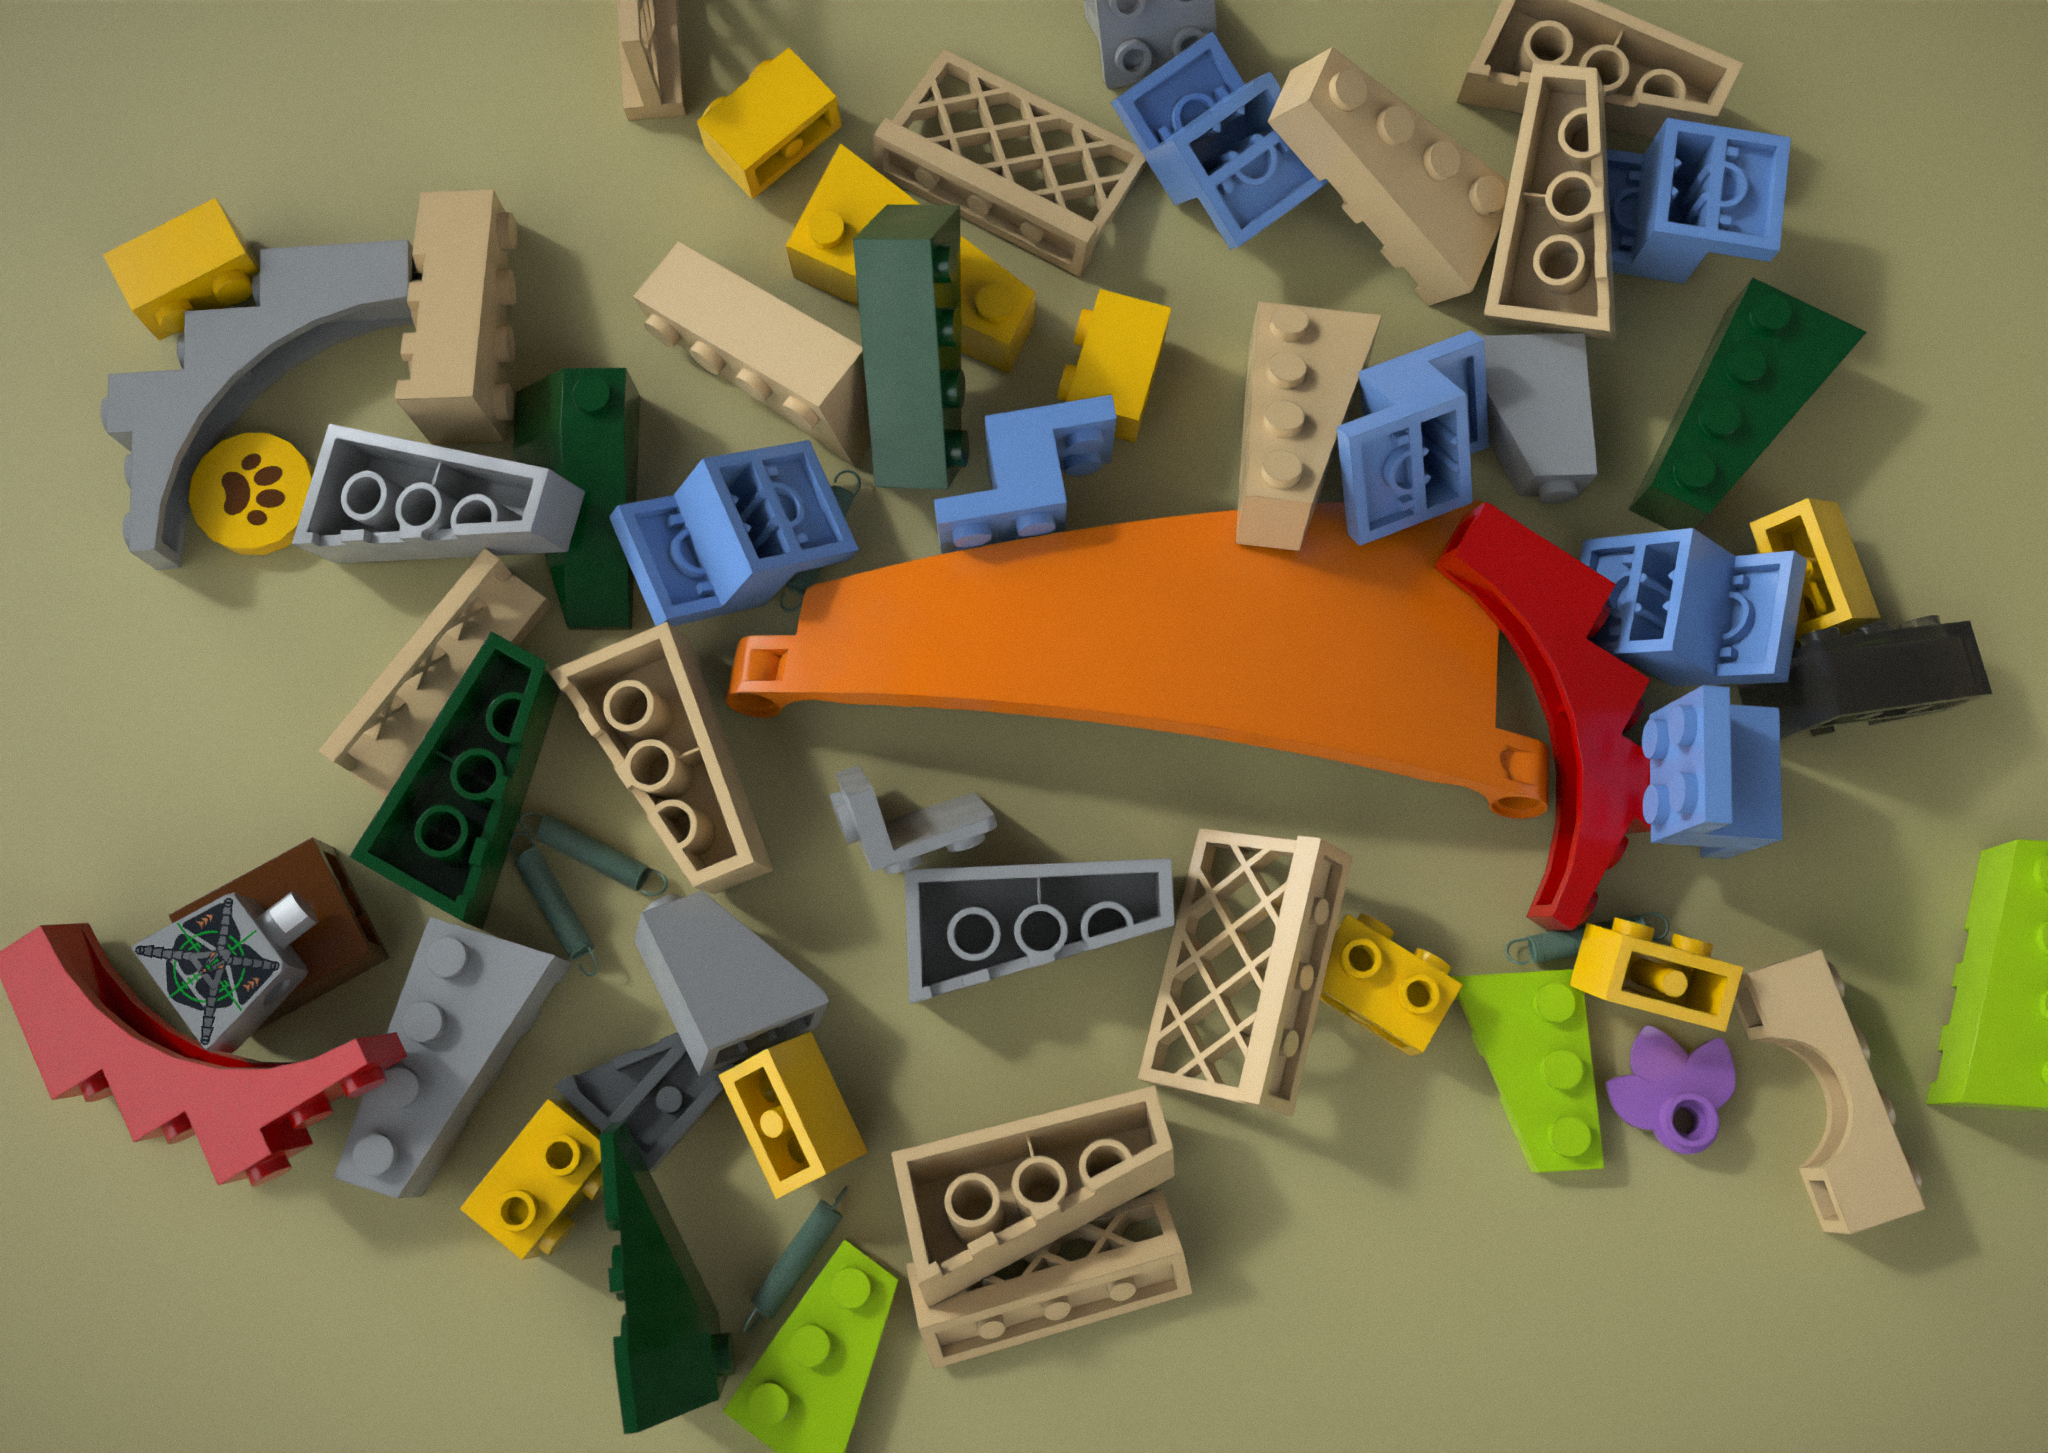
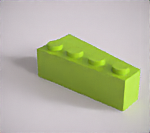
[1926,839,2048,1112]

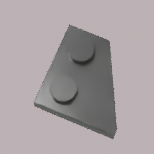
[555,1032,735,1173]

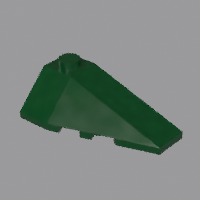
[513,368,640,630]

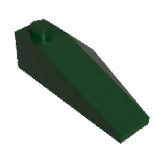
[599,1121,736,1435]

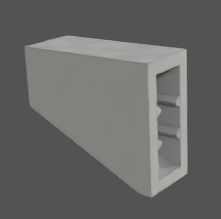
[1480,333,1598,503]
[634,890,830,1076]

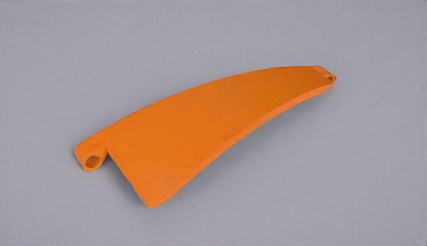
[725,500,1549,819]

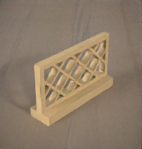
[617,0,686,120]
[872,49,1148,277]
[1138,828,1352,1117]

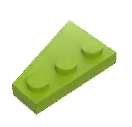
[1451,969,1605,1173]
[722,1238,900,1453]

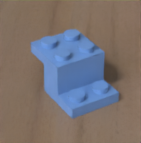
[1110,31,1329,250]
[1607,118,1791,284]
[1337,330,1489,546]
[934,395,1117,554]
[609,440,859,626]
[1580,528,1807,687]
[1642,685,1783,859]

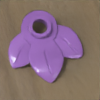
[1606,1025,1736,1154]

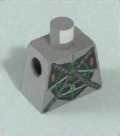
[131,891,318,1053]

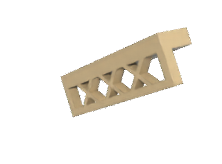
[318,548,552,798]
[906,1190,1192,1369]

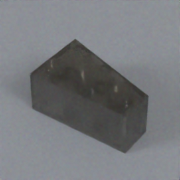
[1737,615,1993,740]

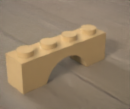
[1734,949,1926,1234]

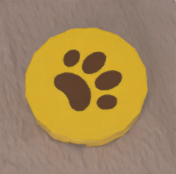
[188,433,314,555]

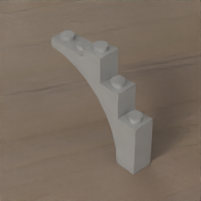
[101,240,422,570]

